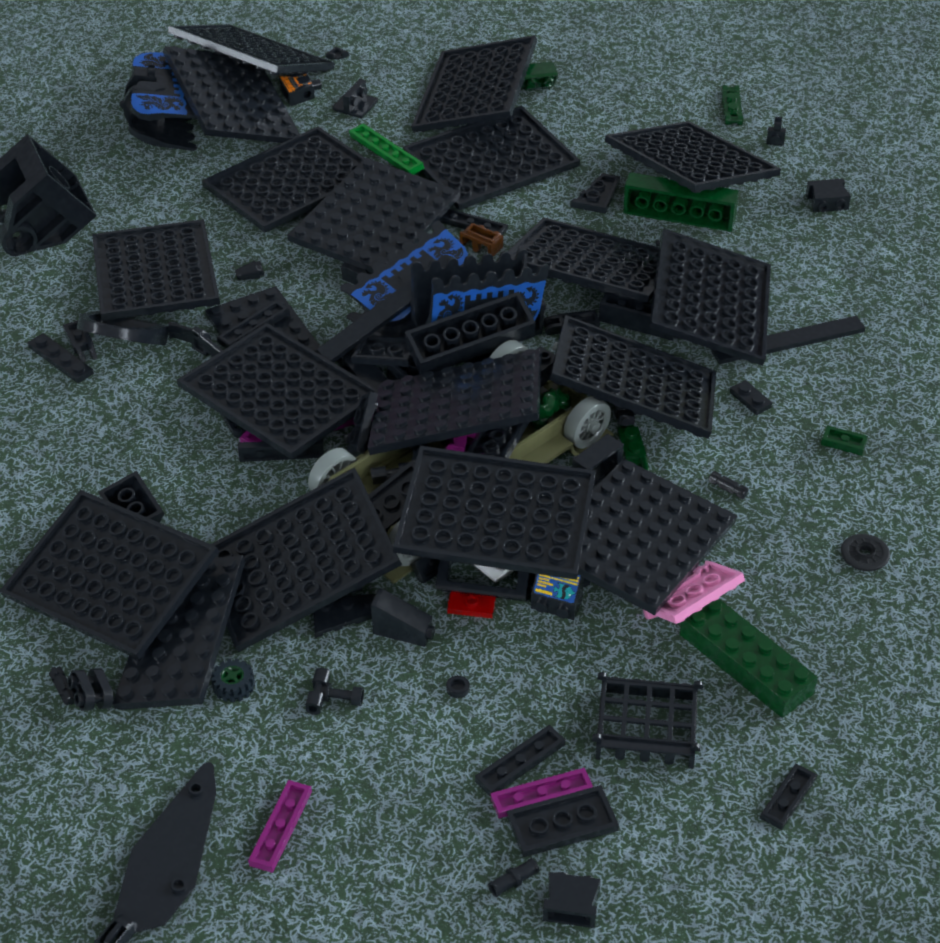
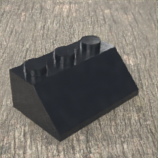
[98,471,164,523]

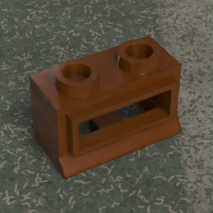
[460,223,503,256]

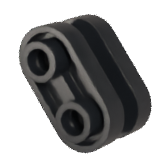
[67,668,113,711]

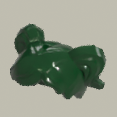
[531,388,571,430]

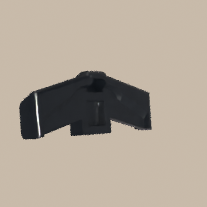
[168,321,223,357]

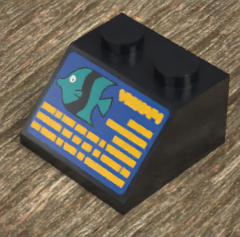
[531,574,584,620]

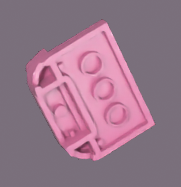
[643,561,745,624]

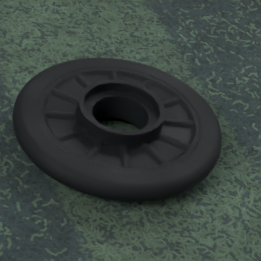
[841,534,890,571]

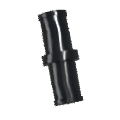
[488,858,539,897]

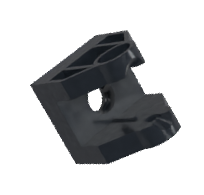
[0,134,97,256]

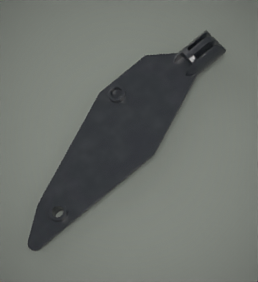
[94,762,216,943]

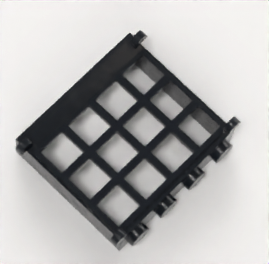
[592,672,703,769]

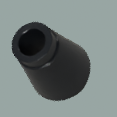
[235,260,264,281]

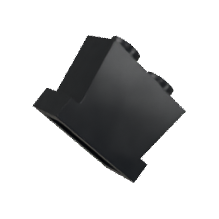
[806,178,851,213]
[543,872,601,928]

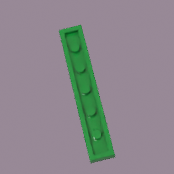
[349,123,424,175]

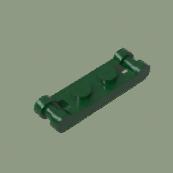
[721,85,743,125]

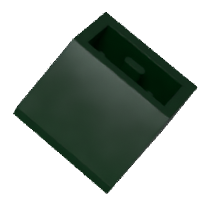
[521,61,558,91]

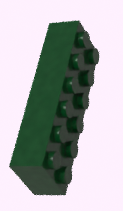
[623,172,739,232]
[680,599,818,718]

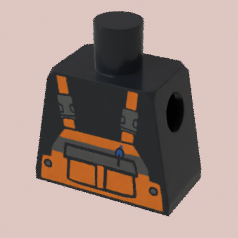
[279,73,322,106]

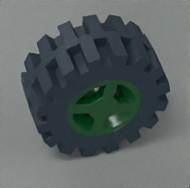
[211,659,255,702]

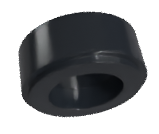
[446,676,470,698]

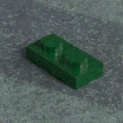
[821,425,868,456]

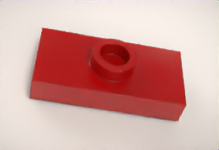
[447,592,496,619]

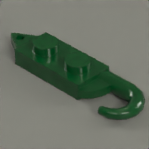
[617,425,650,471]

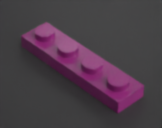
[491,768,593,819]
[248,780,312,873]

